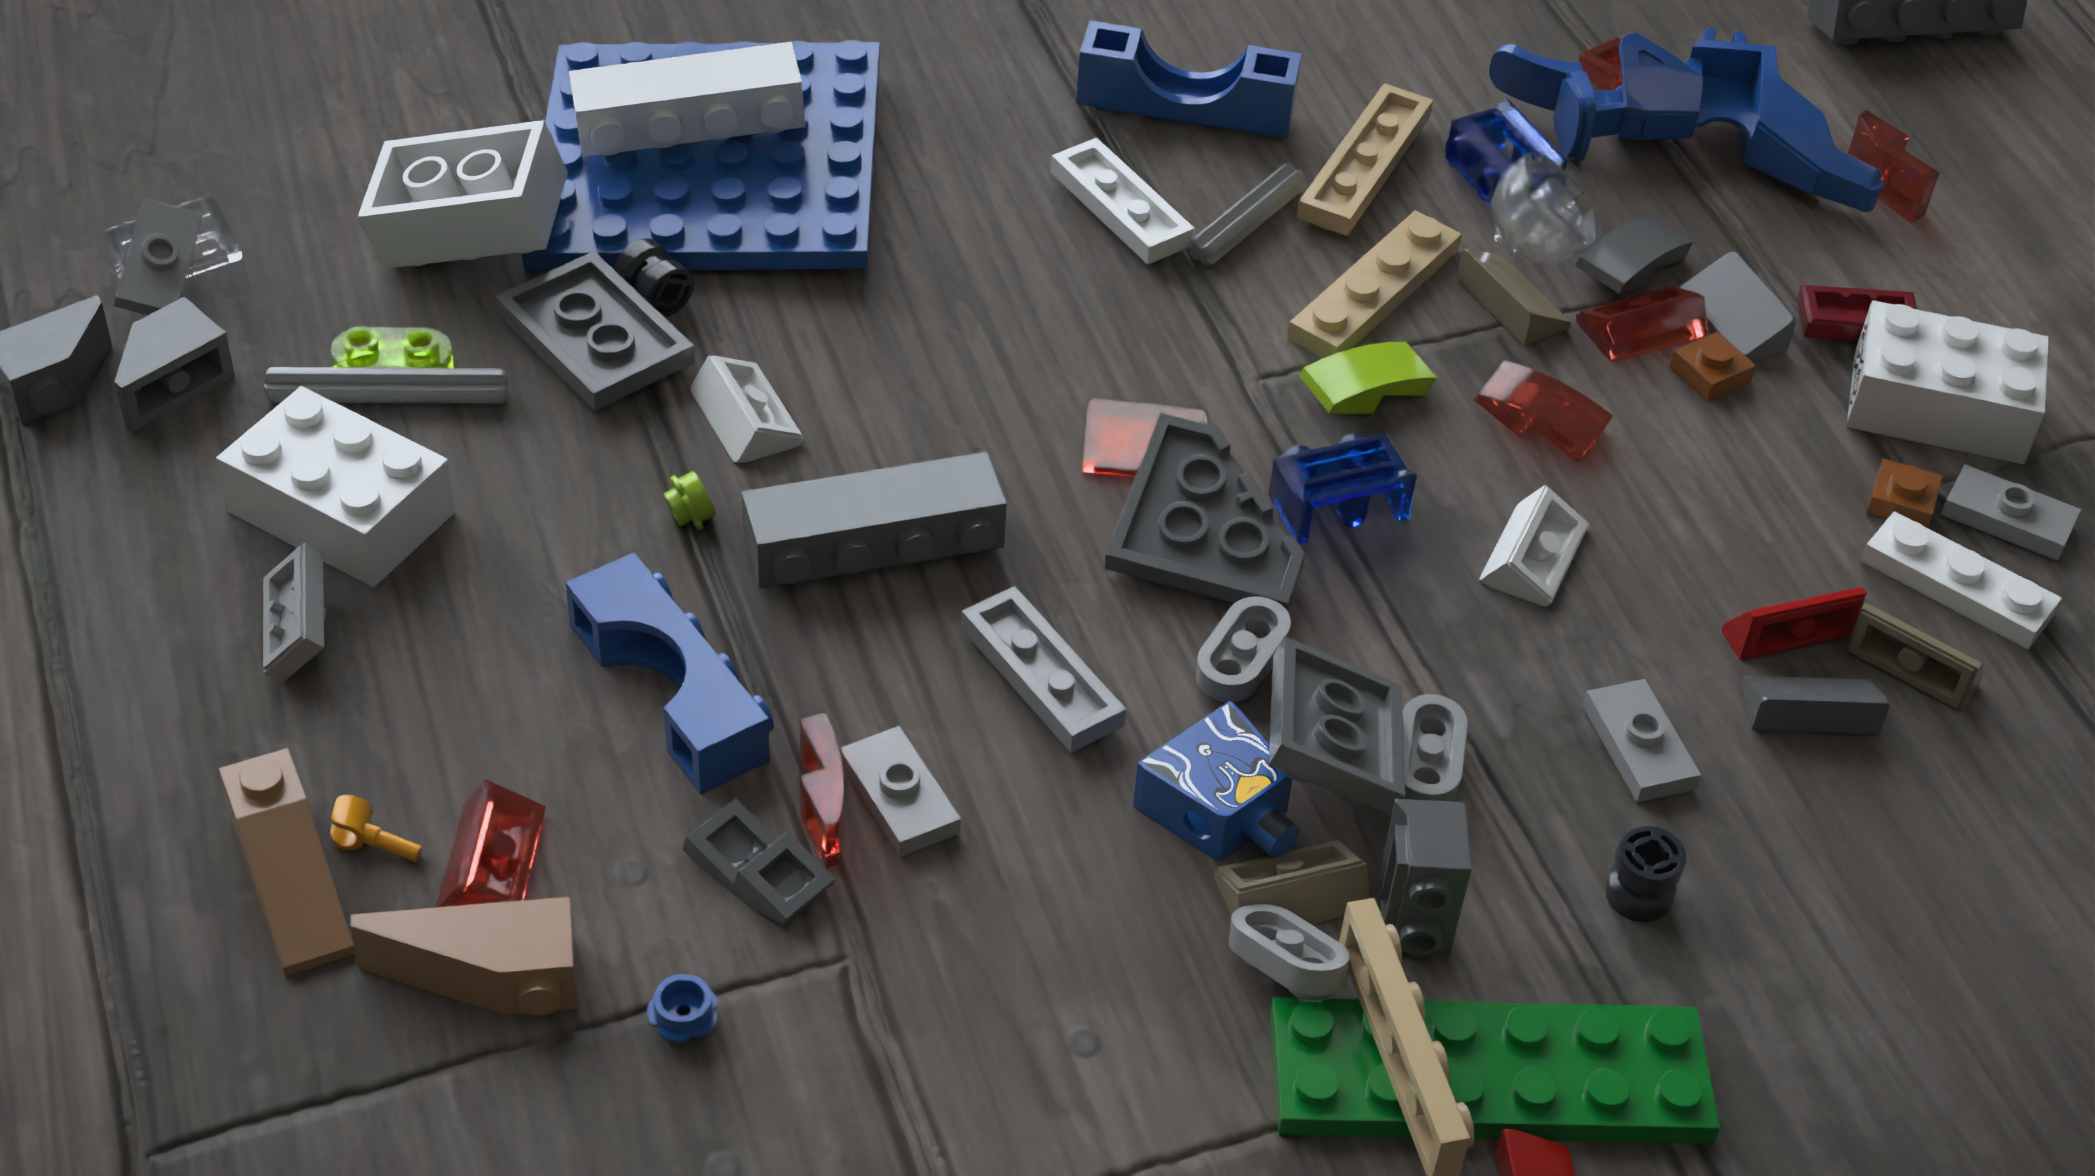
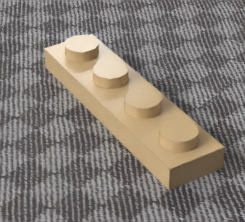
[1297,83,1433,236]
[1287,210,1462,358]
[1339,898,1474,1176]

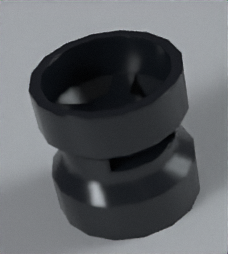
[614,238,694,317]
[1605,826,1687,922]

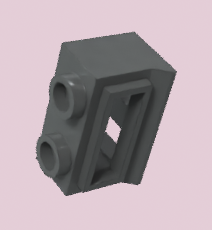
[1377,799,1472,956]

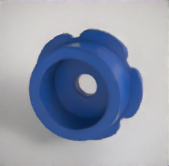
[647,974,718,1043]

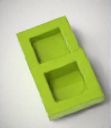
[1299,341,1437,414]

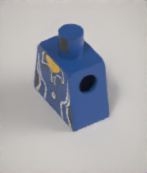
[1133,701,1300,859]

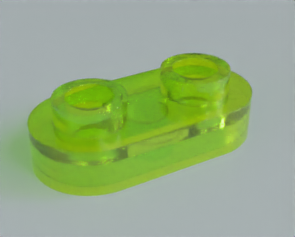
[331,326,454,368]

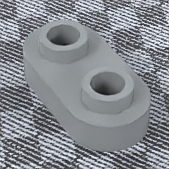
[1195,596,1291,702]
[1402,694,1468,802]
[1229,904,1350,1001]

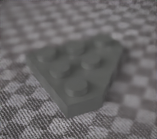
[1105,412,1305,611]

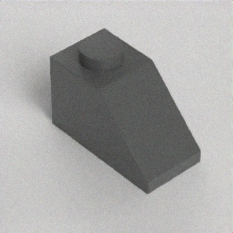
[0,295,113,425]
[114,297,235,433]

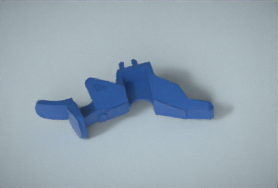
[1489,27,1883,212]

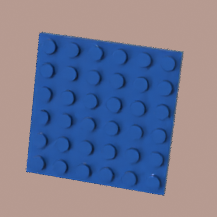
[521,40,880,271]

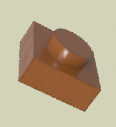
[1670,331,1756,402]
[1866,458,1942,528]

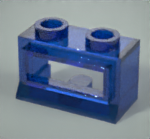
[1445,98,1567,220]
[1268,433,1417,544]

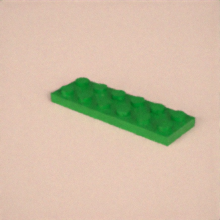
[1270,997,1720,1144]

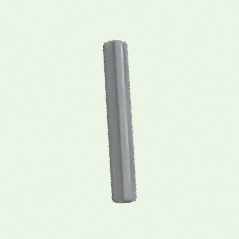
[264,367,509,403]

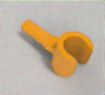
[330,795,423,862]

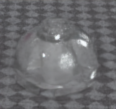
[1491,152,1602,266]

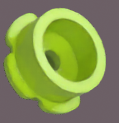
[663,471,717,530]

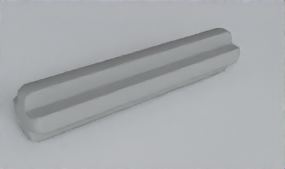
[1189,164,1305,266]

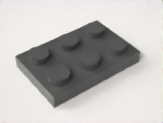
[495,251,695,411]
[1269,636,1405,816]

